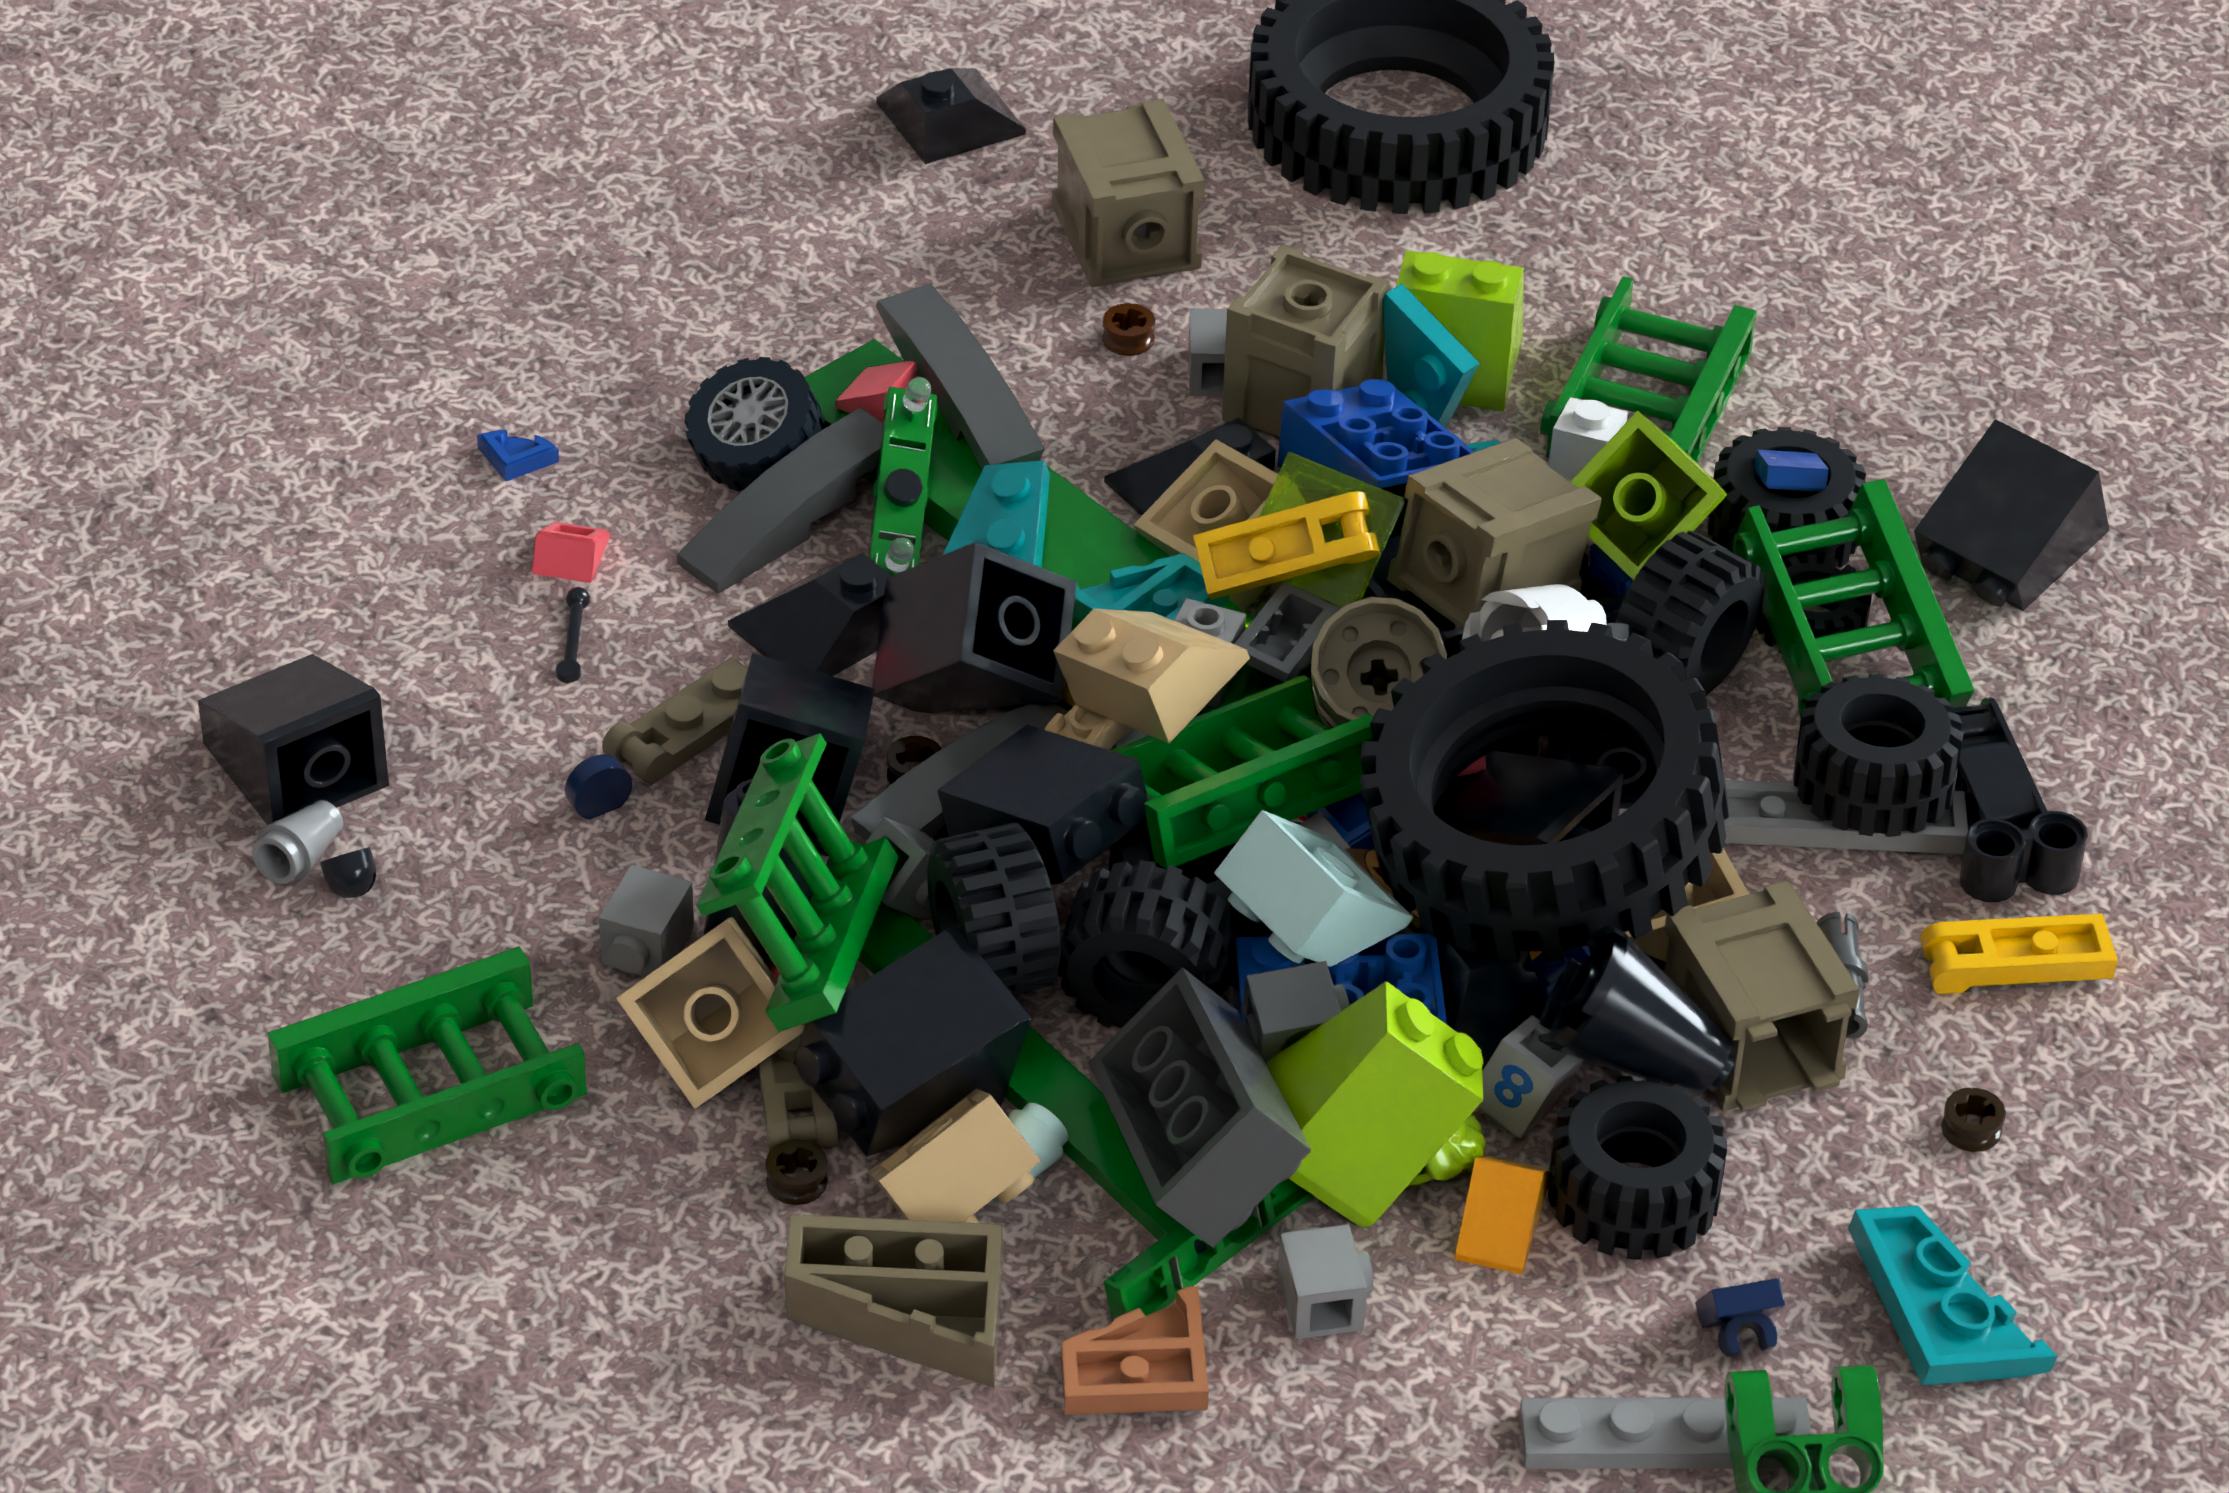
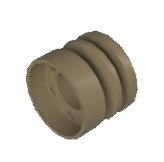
[1311,597,1447,729]

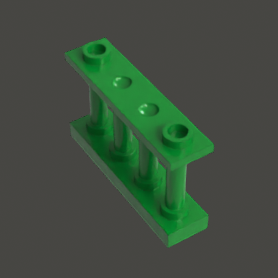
[1540,276,1757,464]
[1733,479,1975,719]
[1110,675,1373,869]
[696,733,899,1032]
[267,946,587,1184]

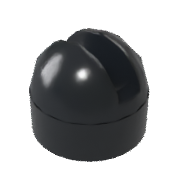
[320,847,376,898]

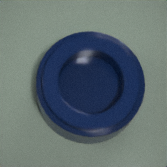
[565,754,633,820]

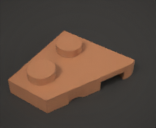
[1061,1286,1209,1415]

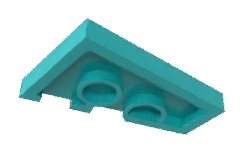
[943,460,1050,568]
[1848,1205,2058,1385]

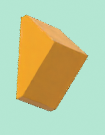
[1455,1155,1550,1275]

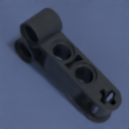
[1952,697,2088,903]

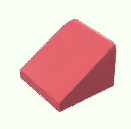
[835,361,918,423]
[532,522,611,583]

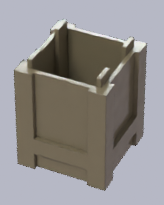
[1052,99,1205,287]
[1222,244,1389,437]
[1387,438,1602,629]
[1664,880,1860,1112]

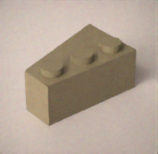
[784,1214,1003,1388]

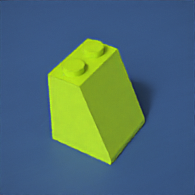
[1396,250,1524,411]
[1571,410,1727,580]
[1267,981,1484,1227]

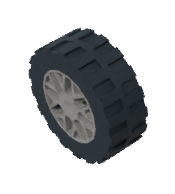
[684,357,825,492]

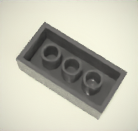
[1088,967,1312,1248]

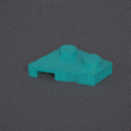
[1383,284,1480,428]
[1073,553,1230,621]

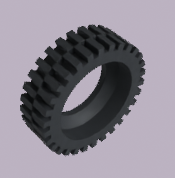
[1248,0,1555,214]

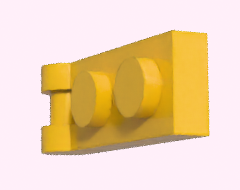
[1193,491,1380,600]
[1920,913,2118,994]

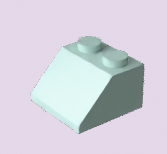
[1214,810,1414,967]

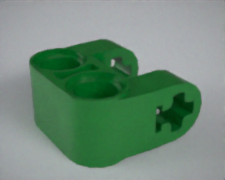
[1724,1365,1884,1493]

